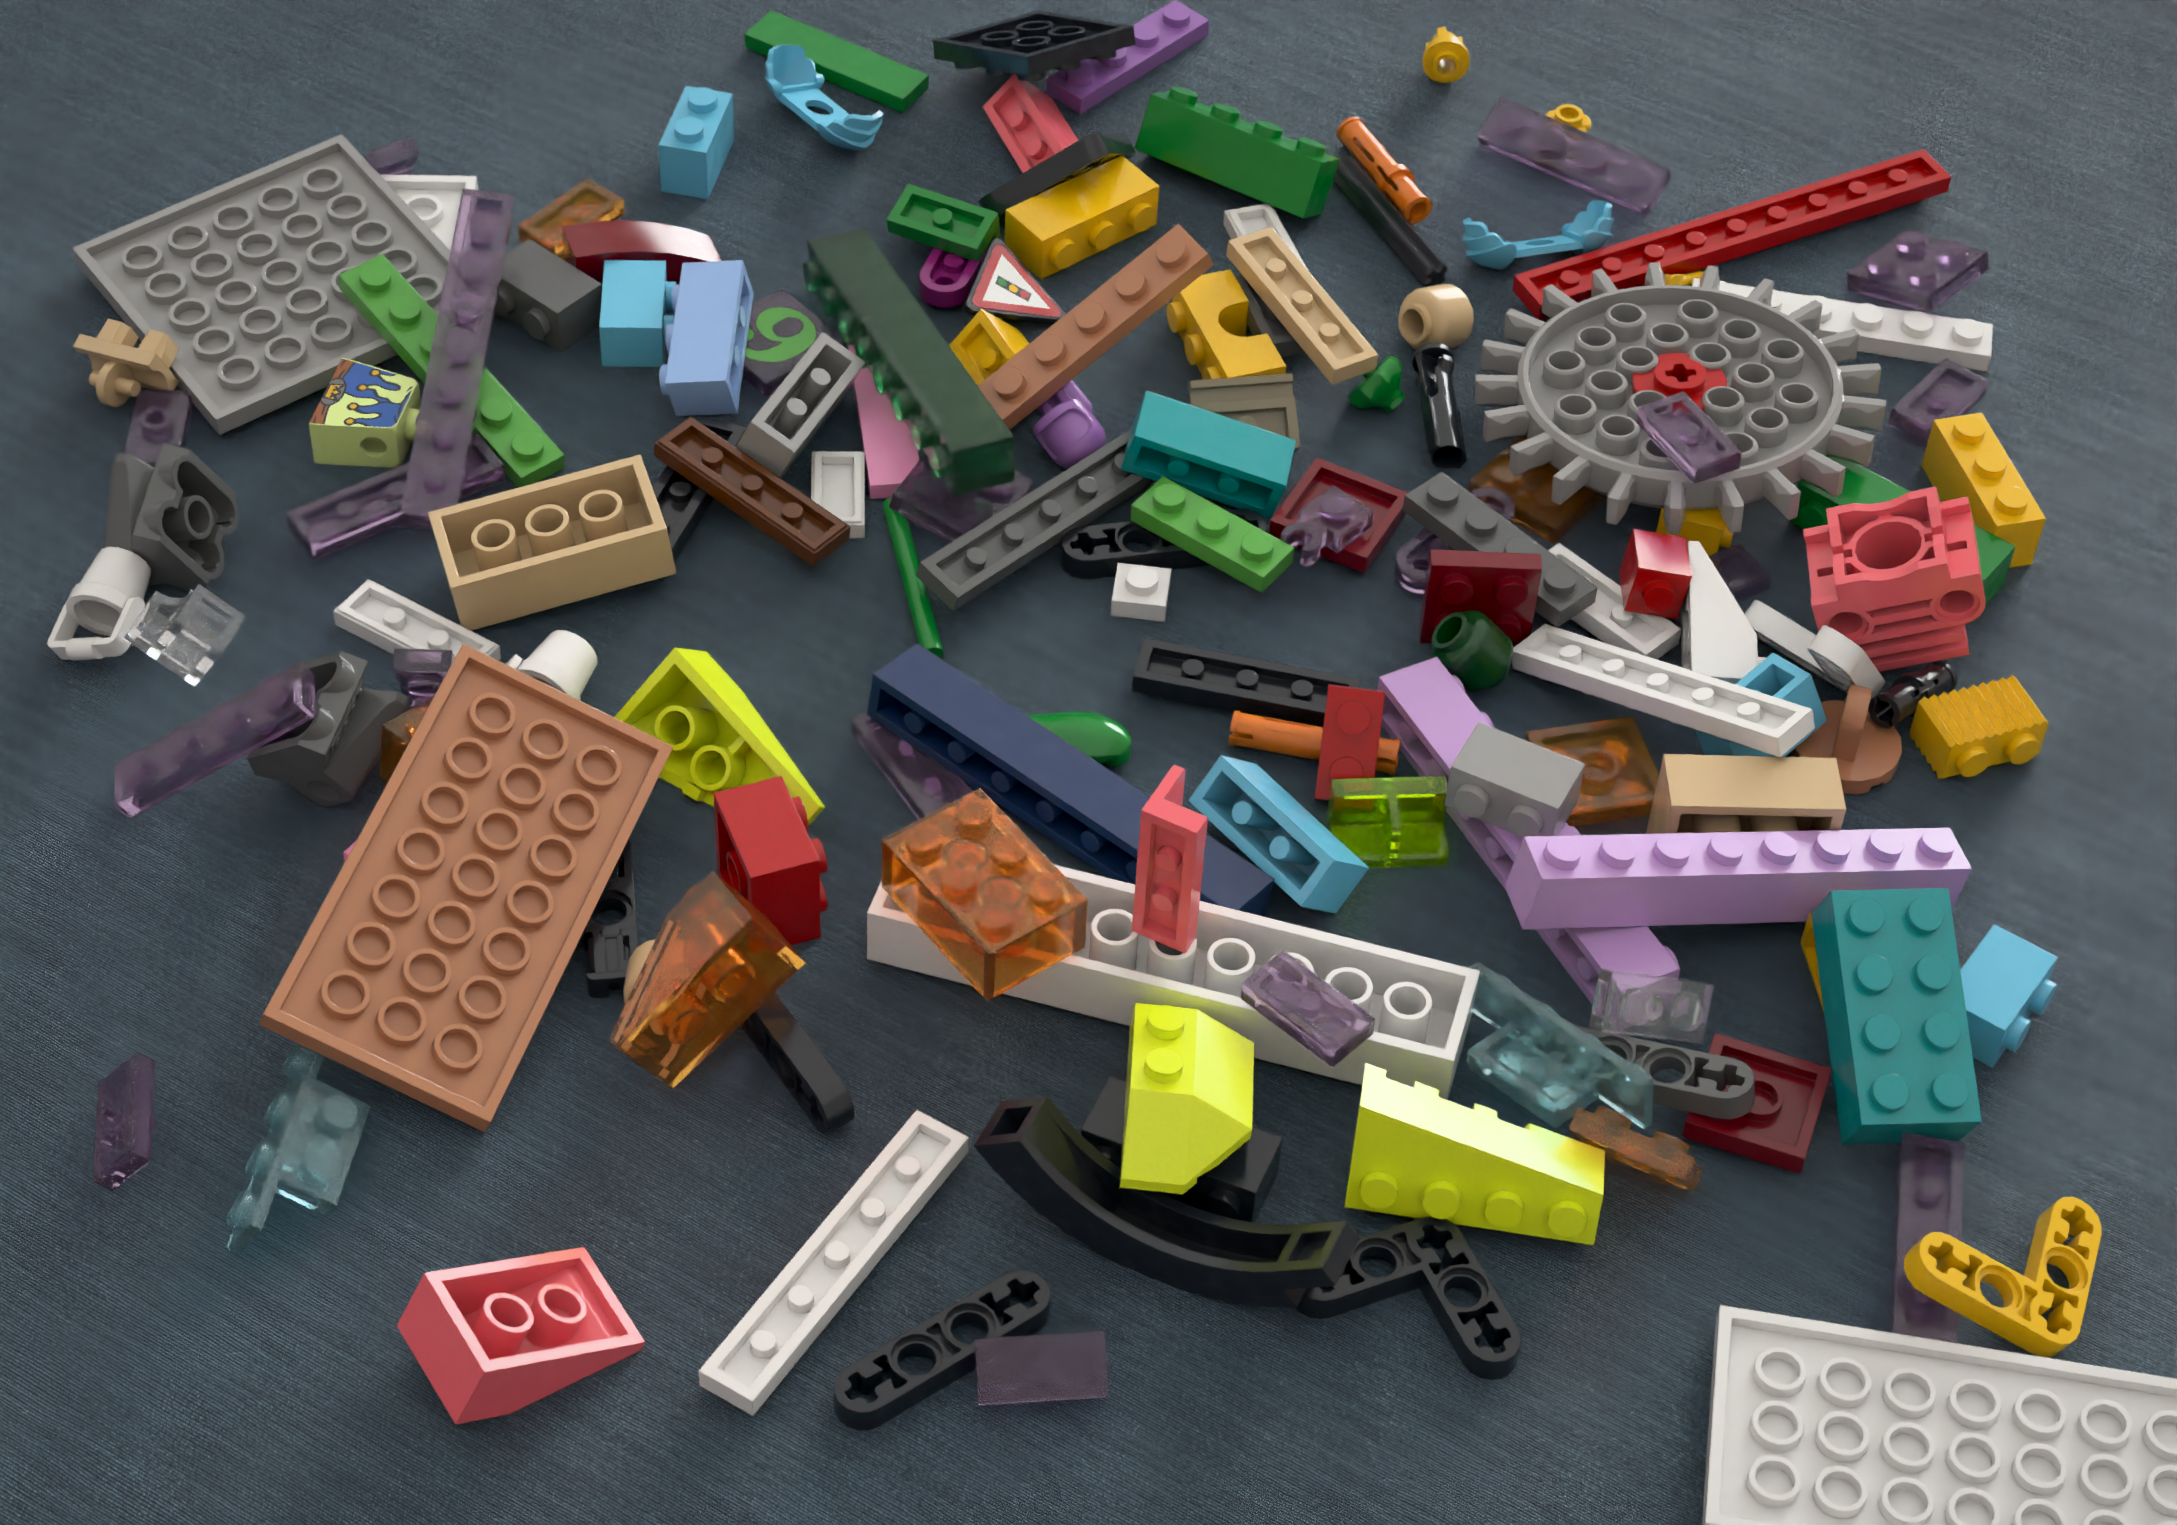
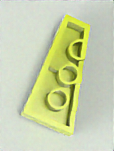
[1345,1063,1605,1245]

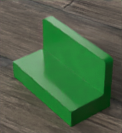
[886,183,1001,262]

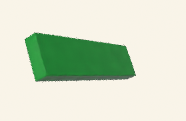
[744,10,929,113]

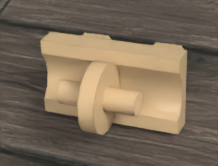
[73,319,179,407]

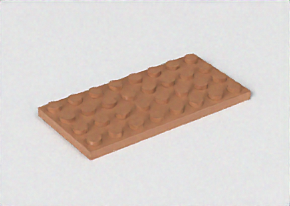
[259,644,673,1132]

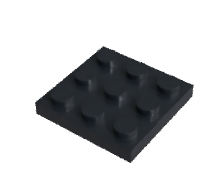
[933,10,1135,81]

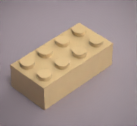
[428,454,677,631]

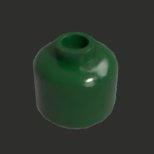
[1431,610,1513,692]

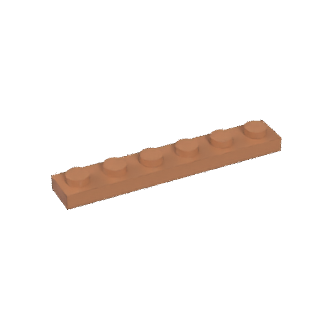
[936,223,1214,461]

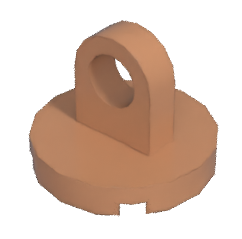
[1789,684,1902,795]

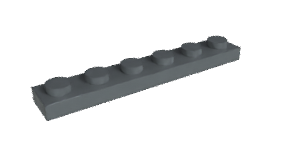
[916,430,1154,611]

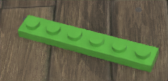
[339,254,565,488]

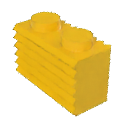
[1909,675,2049,779]

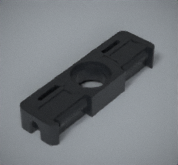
[583,839,639,998]

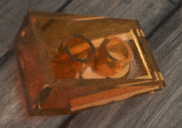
[609,871,806,1089]

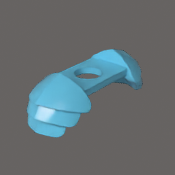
[764,45,884,151]
[1462,200,1615,270]

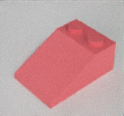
[397,1247,645,1425]

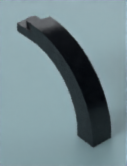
[974,1096,1360,1307]

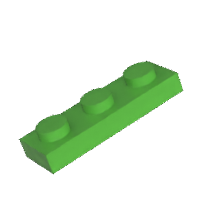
[1130,476,1294,593]

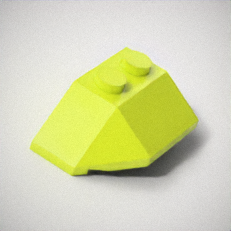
[1120,1003,1254,1194]

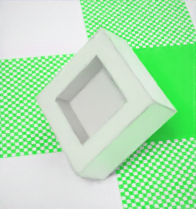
[1111,563,1171,622]

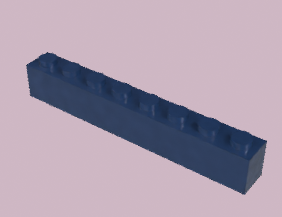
[867,643,1275,917]

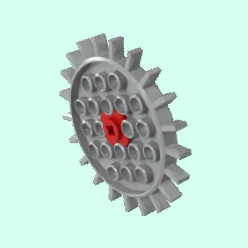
[1474,263,1886,534]

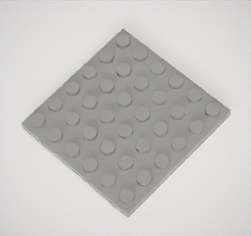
[72,134,494,435]

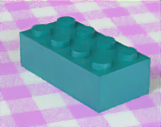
[1811,888,1982,1145]

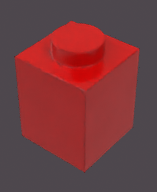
[1619,529,1692,619]

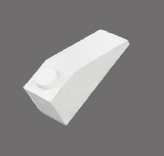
[1680,541,1766,684]

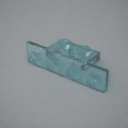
[1467,961,1653,1129]
[226,1043,371,1255]

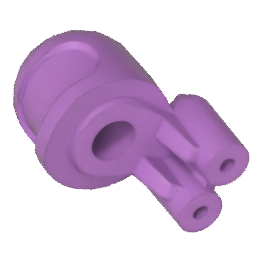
[1032,380,1106,469]

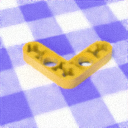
[1904,1197,2102,1358]

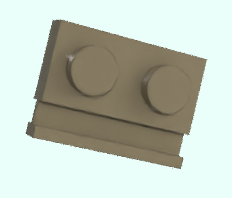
[1187,373,1300,452]

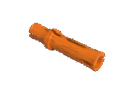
[1336,116,1432,224]
[1228,710,1401,776]

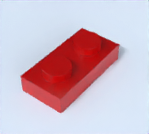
[1314,684,1385,805]

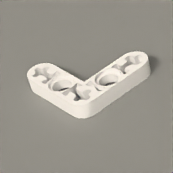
[1745,600,1885,700]

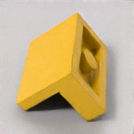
[948,309,1029,386]

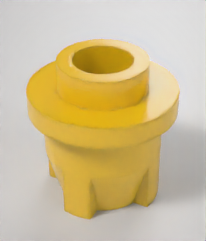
[1422,27,1470,83]

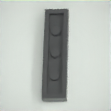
[1403,472,1598,627]

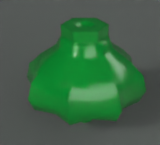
[1349,355,1406,413]

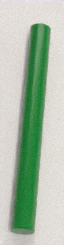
[883,497,944,659]

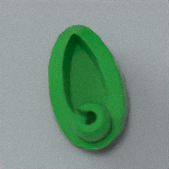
[1027,711,1132,767]

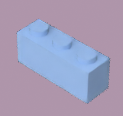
[659,260,754,416]

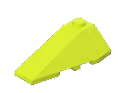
[614,647,825,826]

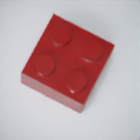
[714,776,828,955]

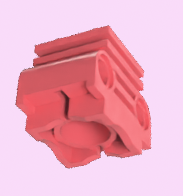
[1803,487,1986,672]

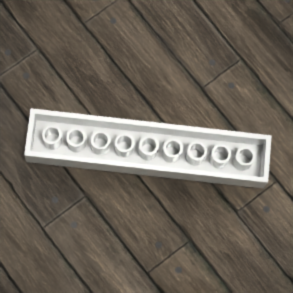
[867,828,1480,1100]

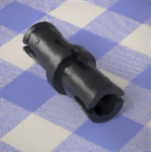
[1869,661,1957,728]

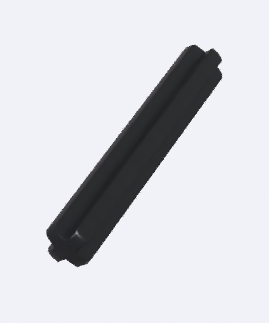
[1333,156,1447,287]

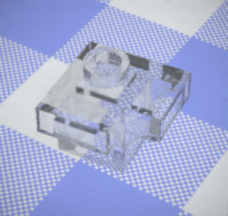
[124,584,246,687]

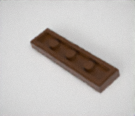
[654,417,851,567]

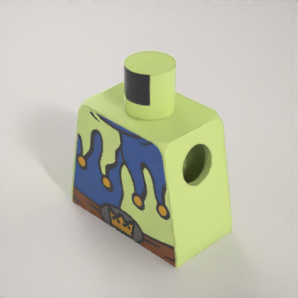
[309,358,445,468]

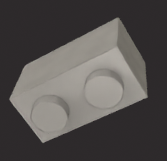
[1444,722,1585,838]

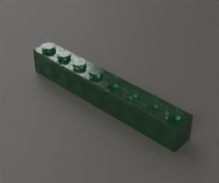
[803,228,1015,496]

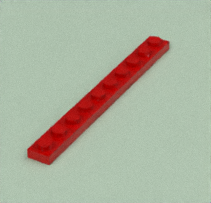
[1512,149,1952,320]

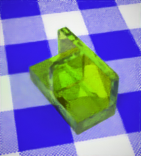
[1327,776,1449,868]

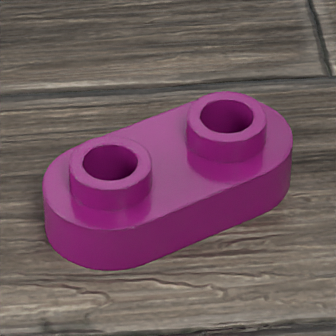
[919,248,987,308]

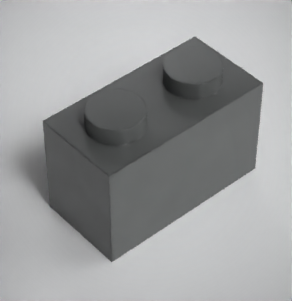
[485,239,602,352]

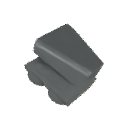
[103,444,239,595]
[247,651,413,807]

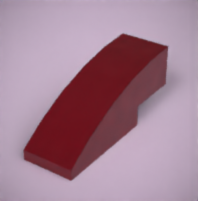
[562,220,721,284]

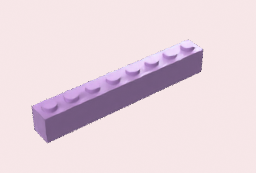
[1377,657,1680,1030]
[1505,828,1972,930]

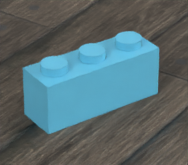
[1188,755,1369,914]

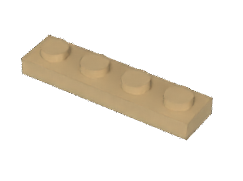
[1226,227,1378,385]

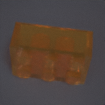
[882,788,1088,1001]

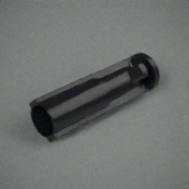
[1412,343,1467,469]

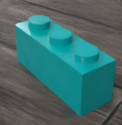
[1121,390,1296,519]

